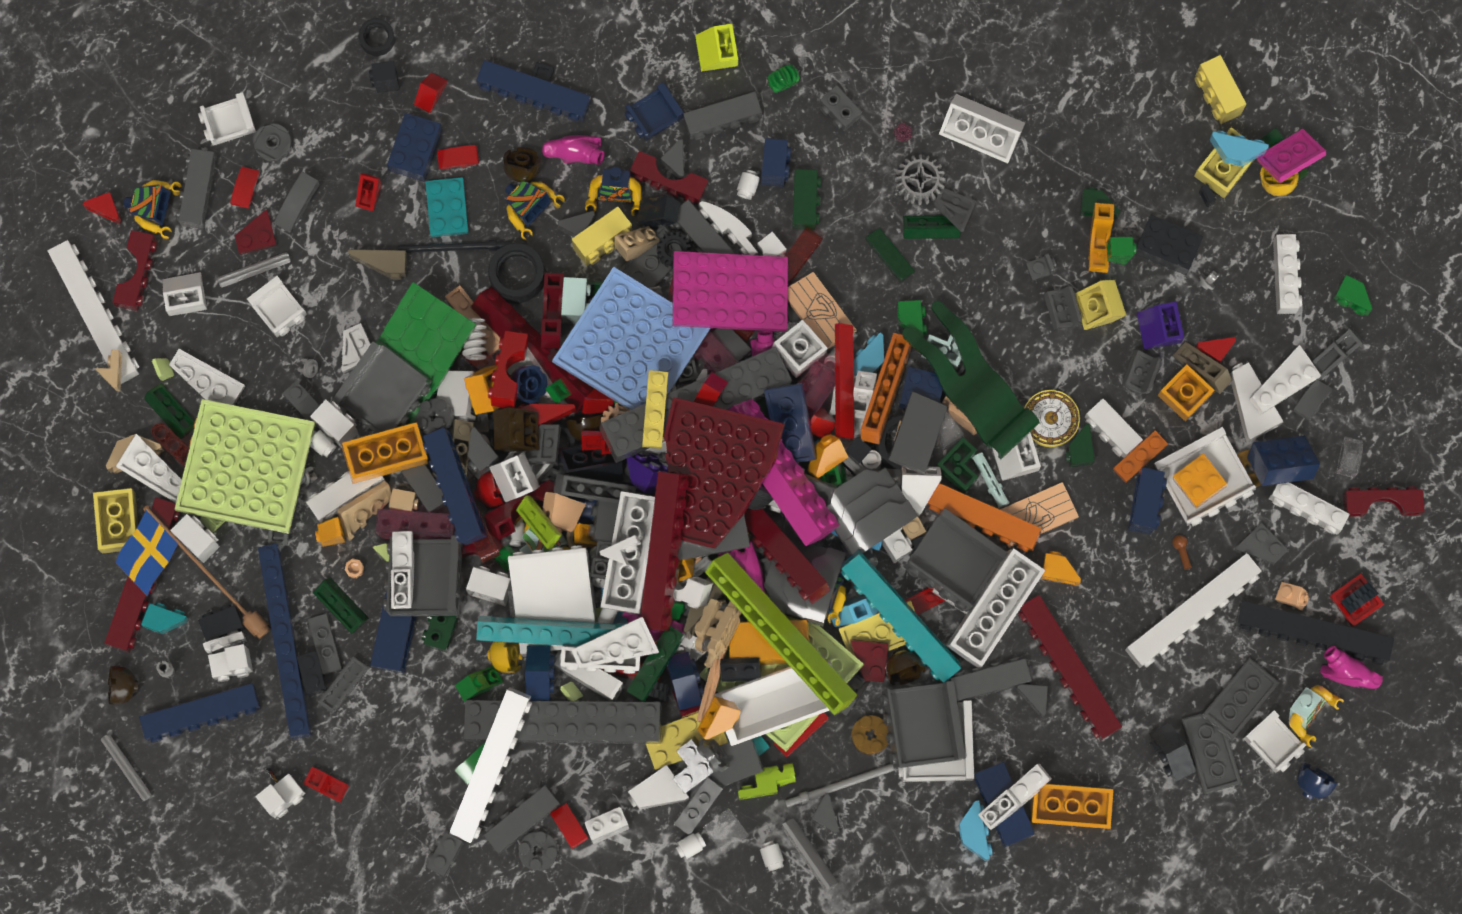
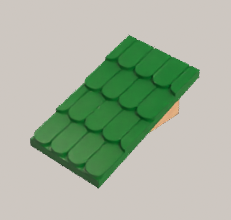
[379,282,476,424]

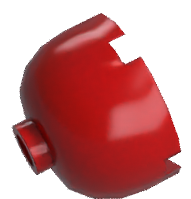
[474,470,507,508]

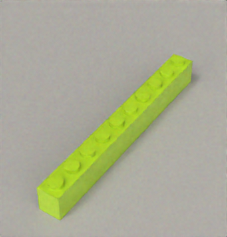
[705,553,857,715]

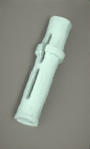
[972,452,1010,509]

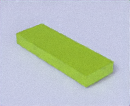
[516,496,561,549]

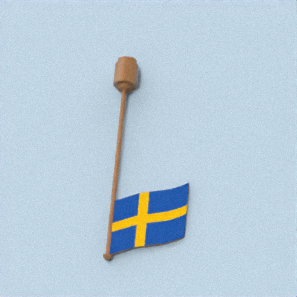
[116,505,271,639]

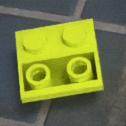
[695,24,738,72]

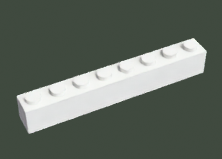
[47,240,139,384]
[1125,553,1261,668]
[449,687,532,843]

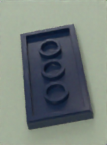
[764,383,817,463]

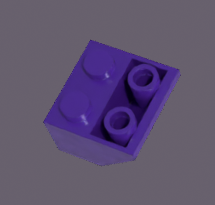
[1136,302,1184,350]
[626,453,668,493]

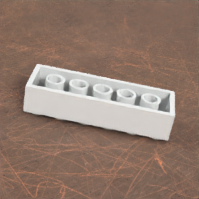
[601,491,655,615]
[946,548,1045,668]

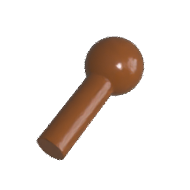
[1172,535,1192,570]

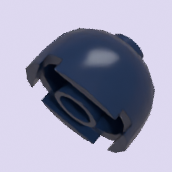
[509,365,548,403]
[1297,763,1338,800]

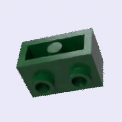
[421,616,459,653]

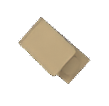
[95,350,122,391]

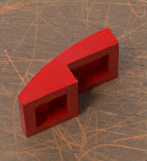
[437,145,479,170]
[230,166,260,209]
[581,431,611,454]
[303,767,349,803]
[550,803,588,849]

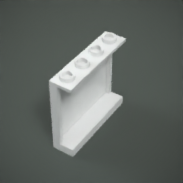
[1154,427,1256,526]
[899,701,974,782]

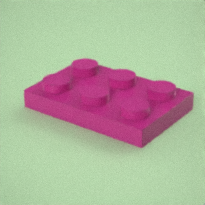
[1257,129,1326,183]

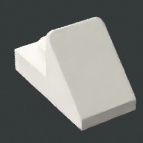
[599,535,641,566]

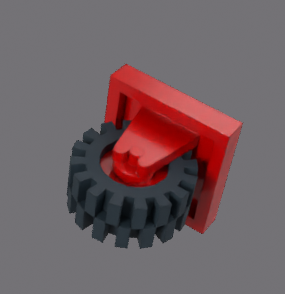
[1329,574,1384,627]

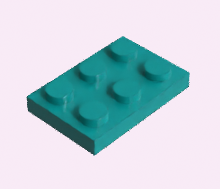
[425,177,469,238]

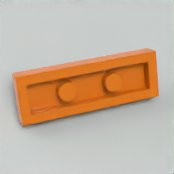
[1113,430,1168,483]

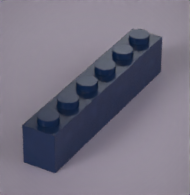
[476,60,591,122]
[423,427,487,546]
[139,684,261,743]

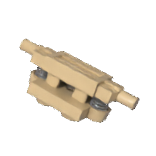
[695,599,741,668]

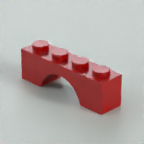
[488,331,528,408]

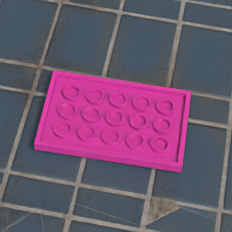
[672,251,788,332]

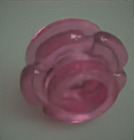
[894,123,912,142]

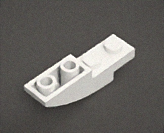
[699,201,758,256]
[391,531,414,609]
[978,764,1052,830]

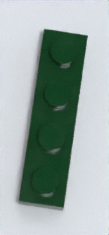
[627,626,685,702]

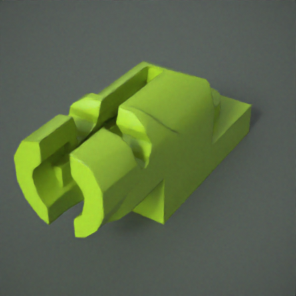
[738,763,796,800]

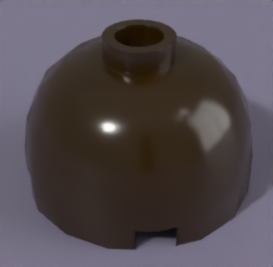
[503,147,541,183]
[566,413,603,441]
[885,649,925,685]
[108,666,138,705]

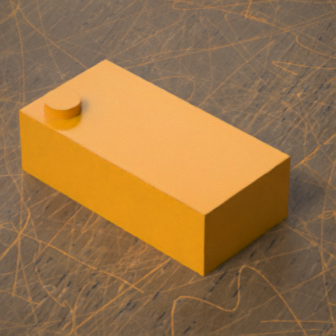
[342,422,428,484]
[729,620,809,665]
[1030,784,1113,829]

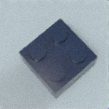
[761,138,791,187]
[899,367,942,409]
[525,646,555,701]
[668,652,703,710]

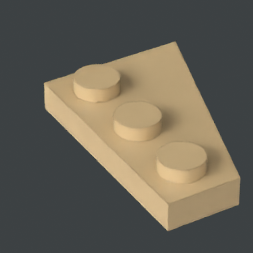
[337,481,392,541]

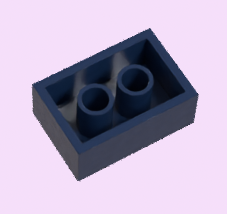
[387,113,442,182]
[1247,435,1320,486]
[1128,468,1167,535]

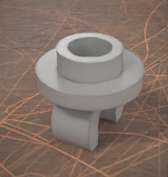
[1199,270,1219,290]
[297,359,318,378]
[301,467,317,487]

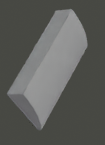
[781,818,839,892]

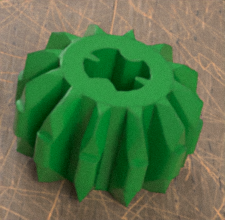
[767,64,800,93]

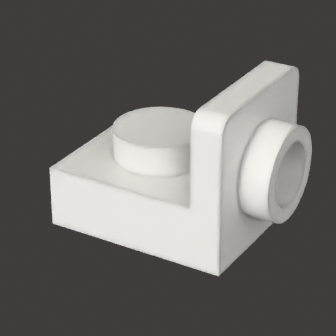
[853,371,877,403]

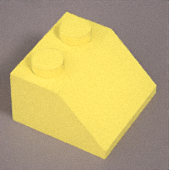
[1075,280,1126,330]

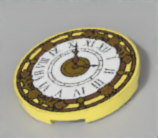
[1024,390,1080,447]

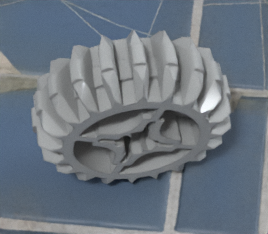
[895,155,946,206]

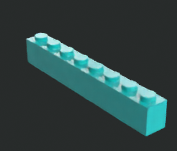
[841,549,961,683]
[476,616,626,646]

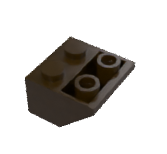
[494,407,539,452]

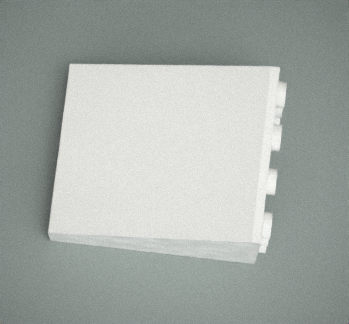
[508,546,597,657]

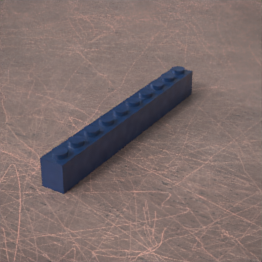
[258,544,312,739]

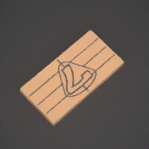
[787,272,856,350]
[1000,482,1079,549]

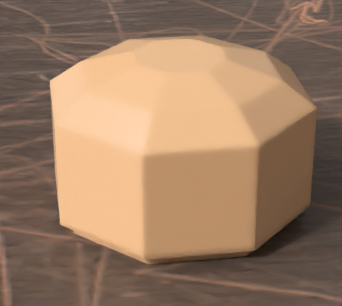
[345,559,364,579]

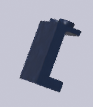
[624,82,684,141]

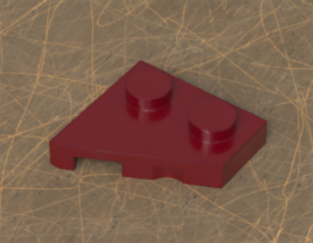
[235,210,277,255]
[850,639,888,682]

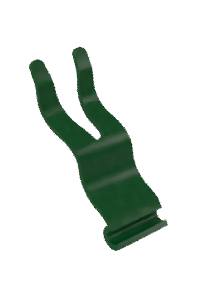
[902,301,1040,460]

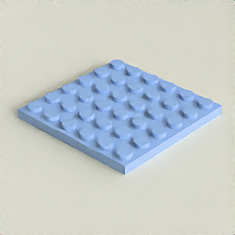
[552,267,711,410]

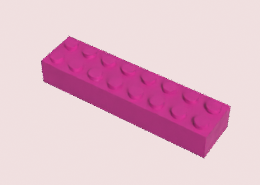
[729,399,840,546]

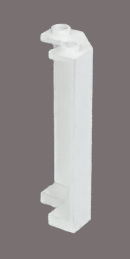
[715,654,832,746]

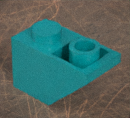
[141,602,189,634]

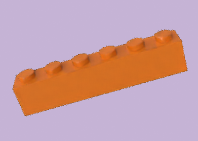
[861,333,912,444]
[927,483,1042,552]

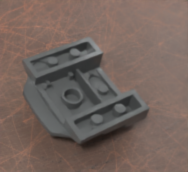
[827,468,918,555]
[764,539,846,627]

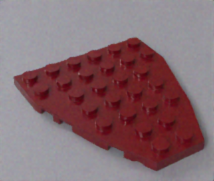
[664,397,785,549]

